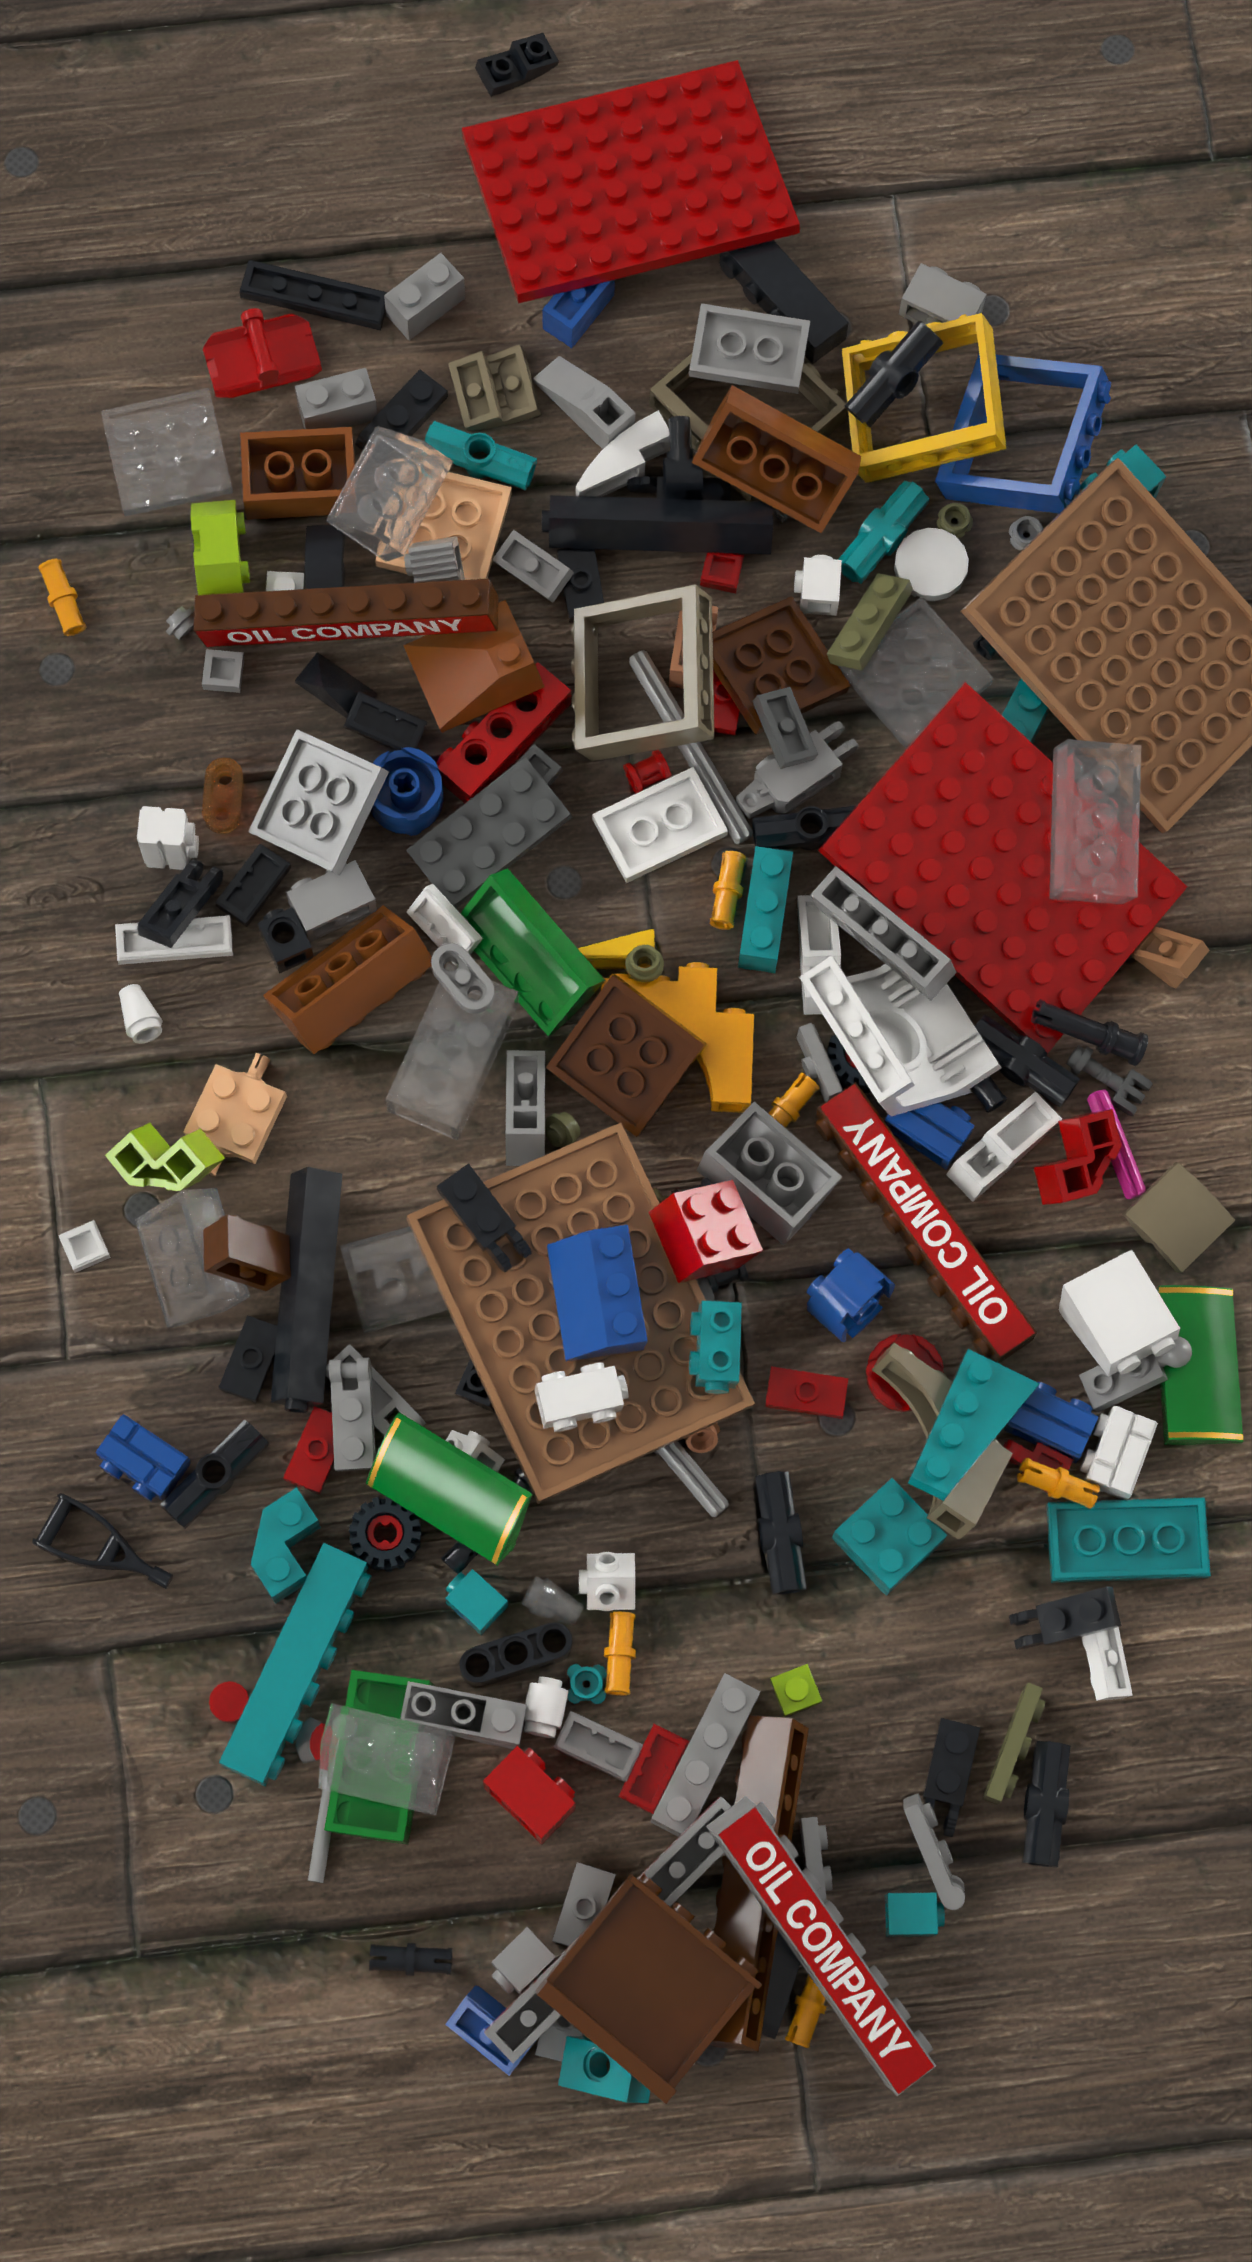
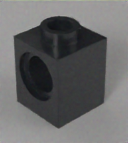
[258,907,314,974]

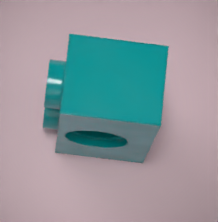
[558,2034,650,2103]

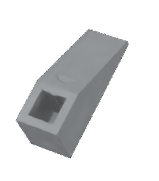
[533,356,635,449]
[400,1681,527,1749]

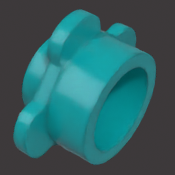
[567,1664,607,1705]

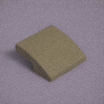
[448,344,542,431]
[1122,1162,1235,1273]

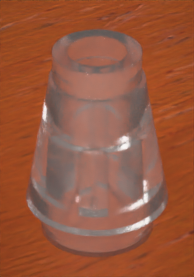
[522,1576,584,1626]

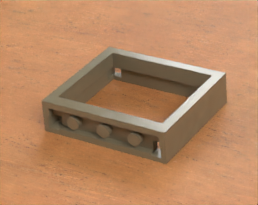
[649,307,847,501]
[571,584,714,762]

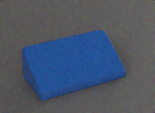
[445,1985,537,2076]

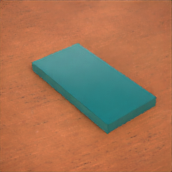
[1046,1497,1211,1583]

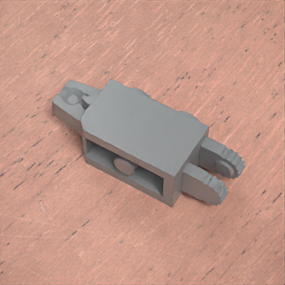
[736,721,859,819]

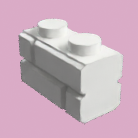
[137,806,199,870]
[1080,1406,1158,1500]

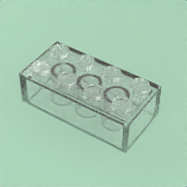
[1049,739,1141,904]
[386,963,519,1140]

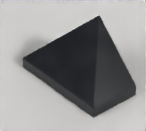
[295,652,378,718]

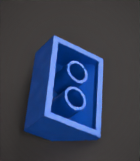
[547,1225,648,1362]

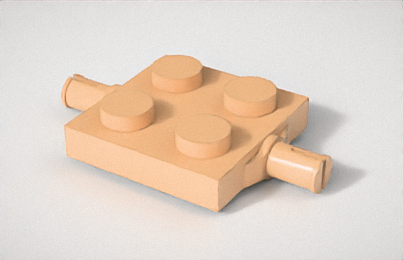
[183,1053,287,1177]

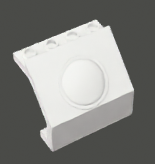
[799,956,1001,1116]

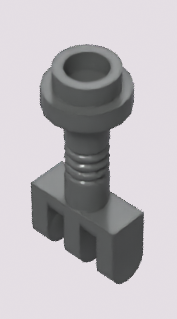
[1066,1045,1153,1116]

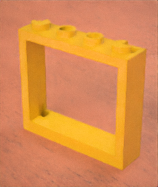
[842,313,1007,483]

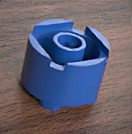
[371,747,444,836]
[806,1248,895,1342]

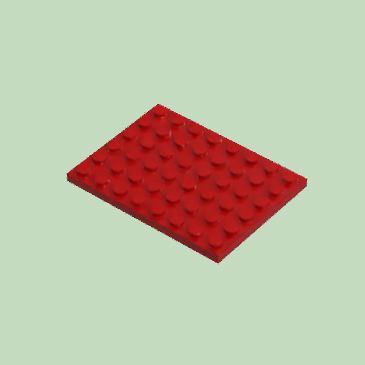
[462,60,800,304]
[818,682,1188,1054]

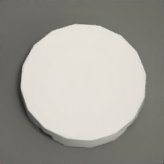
[894,528,969,601]

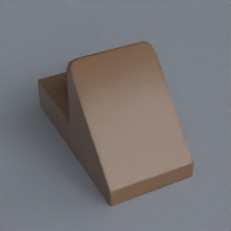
[1131,926,1210,988]

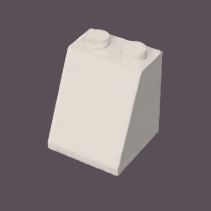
[1059,1249,1180,1377]

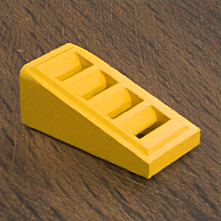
[578,929,655,969]

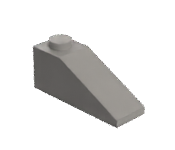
[505,1050,545,1166]

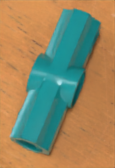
[422,421,537,491]
[838,480,929,584]

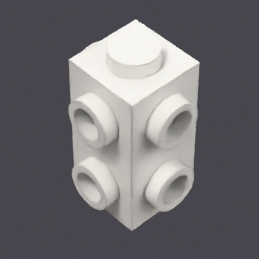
[534,1362,629,1432]

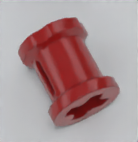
[623,749,672,794]

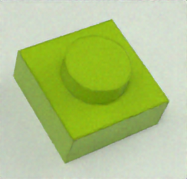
[770,1664,822,1717]

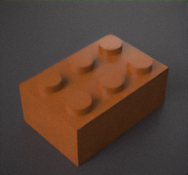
[240,427,358,520]

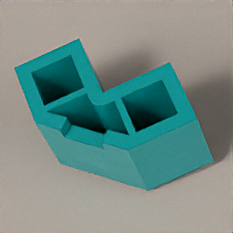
[251,1487,321,1604]

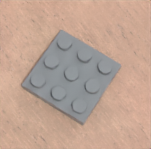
[248,729,389,875]

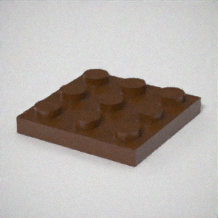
[712,596,851,735]
[546,974,707,1137]

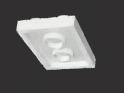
[592,767,728,883]

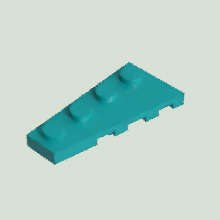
[908,1349,1040,1501]

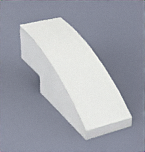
[576,410,670,497]
[797,895,841,1015]
[946,1092,1062,1202]

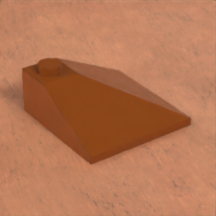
[403,600,545,733]

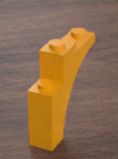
[601,962,754,1113]

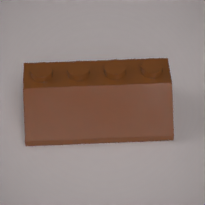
[691,385,862,533]
[263,905,432,1054]

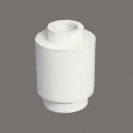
[523,1677,569,1738]

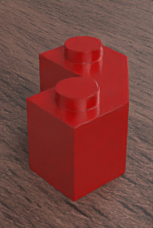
[1033,1109,1122,1205]

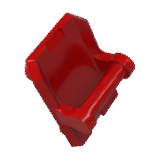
[203,308,322,398]

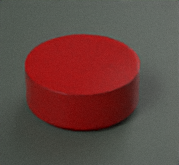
[209,1681,250,1723]

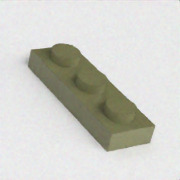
[827,573,913,671]
[982,1682,1046,1805]

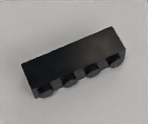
[719,240,849,364]

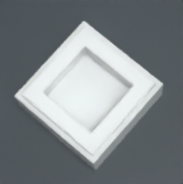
[58,1220,111,1273]

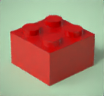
[649,1180,763,1283]
[483,1746,576,1845]

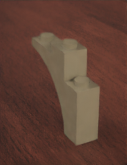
[872,1343,1013,1540]

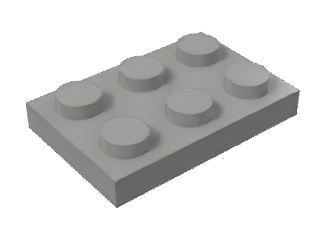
[689,303,810,394]

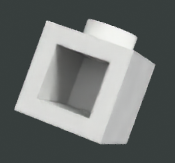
[794,555,842,616]

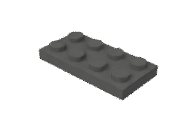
[406,757,572,909]

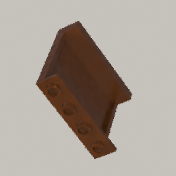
[535,1874,762,2104]

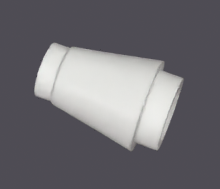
[119,984,163,1044]

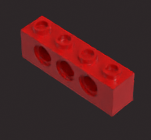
[437,662,571,803]

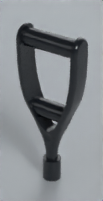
[32,1493,173,1589]

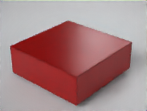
[700,553,744,594]

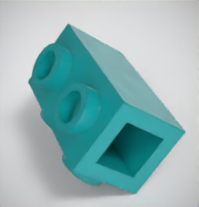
[689,1300,742,1394]

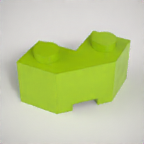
[191,500,250,595]
[105,1123,225,1191]

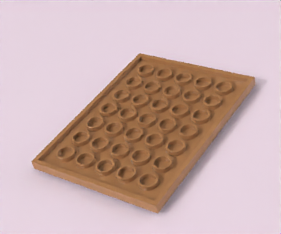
[961,458,1252,833]
[406,1122,755,1504]

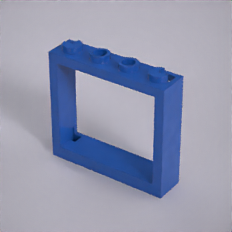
[935,354,1111,514]

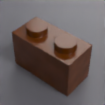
[203,1215,291,1291]

